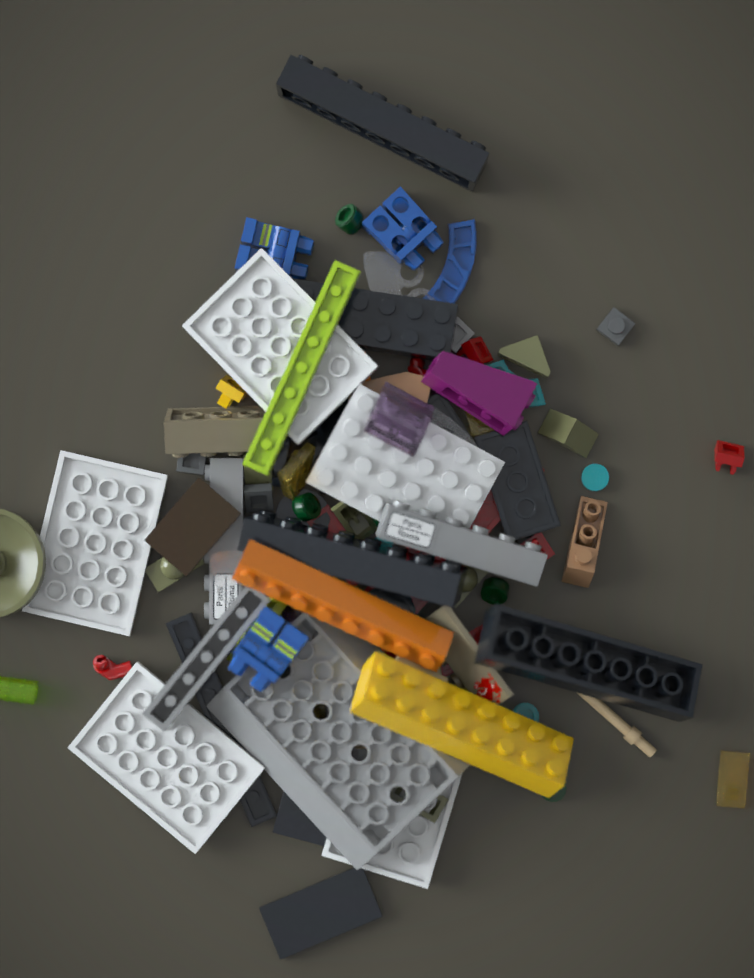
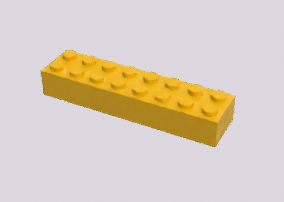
[350,651,574,798]

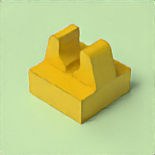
[216,375,247,409]

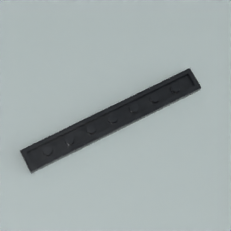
[165,613,277,827]

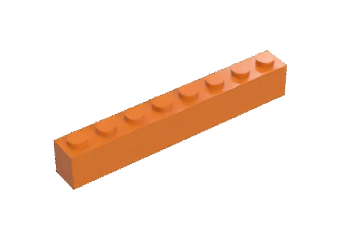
[232,539,454,672]

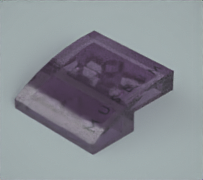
[364,382,435,457]

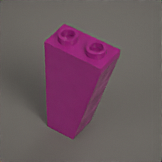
[421,351,537,436]

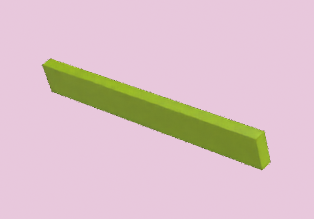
[243,260,361,476]

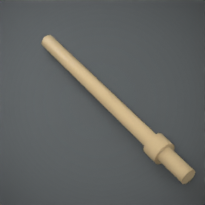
[577,693,657,758]

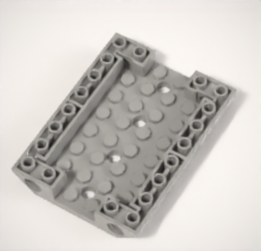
[206,612,470,870]

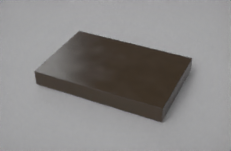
[144,478,241,577]

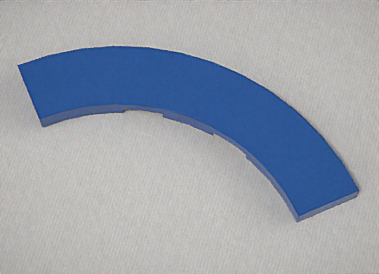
[422,219,477,304]

